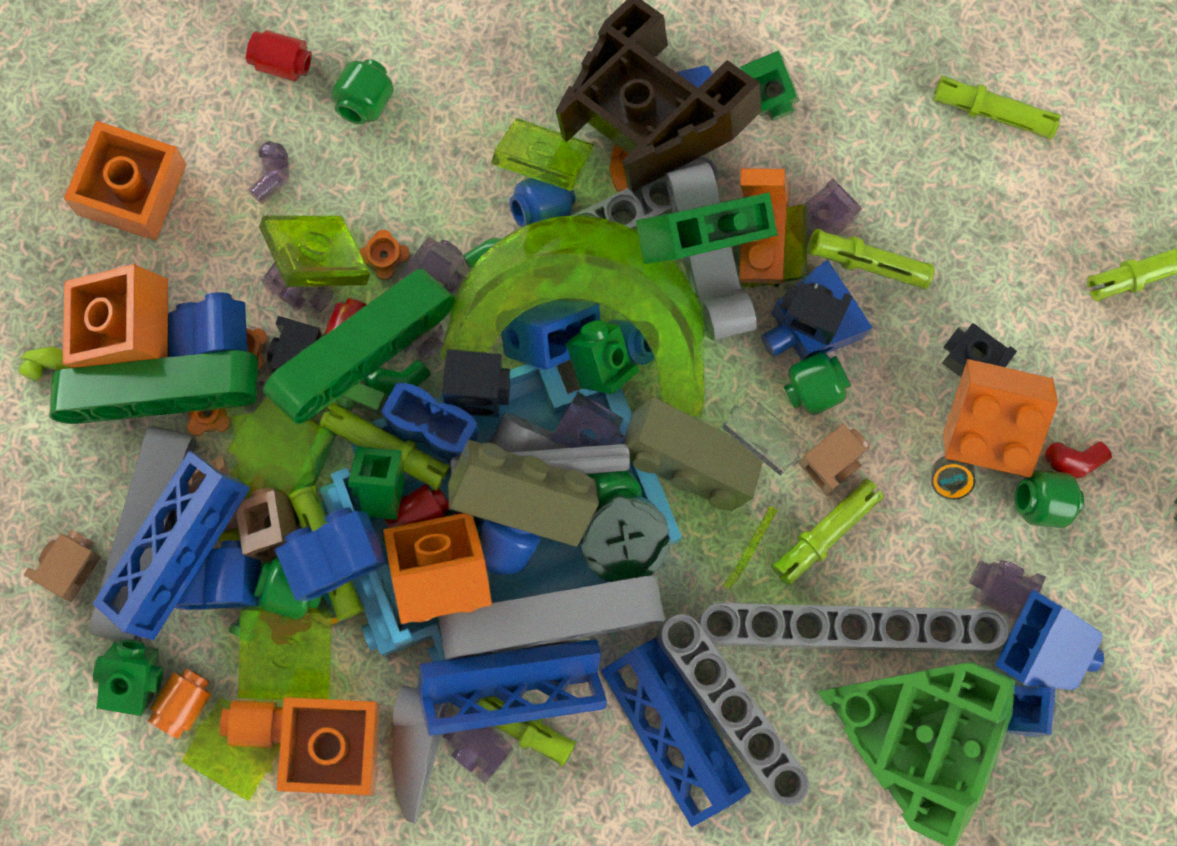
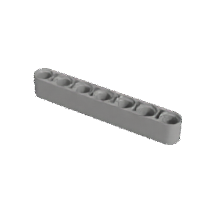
[698,603,1009,653]

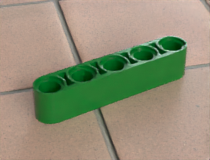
[263,268,456,425]
[49,350,258,424]

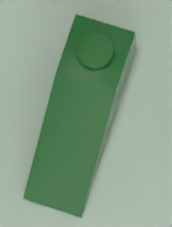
[636,192,778,264]

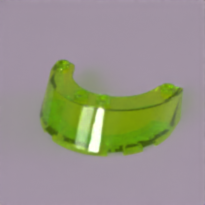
[440,216,705,417]

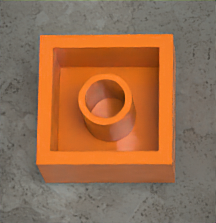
[64,121,187,241]
[63,264,168,368]
[943,359,1058,478]
[383,513,492,624]
[277,697,381,796]

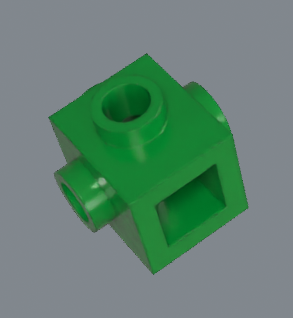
[93,640,164,716]

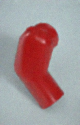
[1045,441,1112,478]

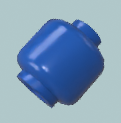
[509,171,576,233]
[478,519,540,575]

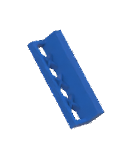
[92,451,250,640]
[600,637,752,828]
[418,639,607,736]

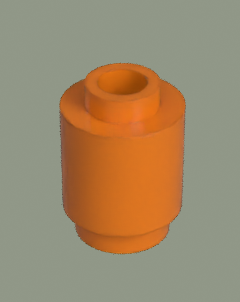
[147,668,212,739]
[220,700,283,748]

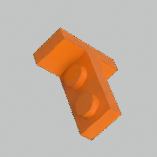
[739,168,790,284]

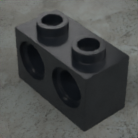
[442,349,511,418]

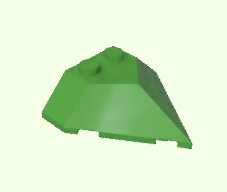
[818,661,1015,846]

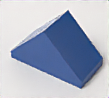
[1006,685,1056,737]

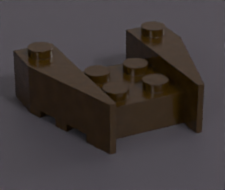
[556,0,761,192]

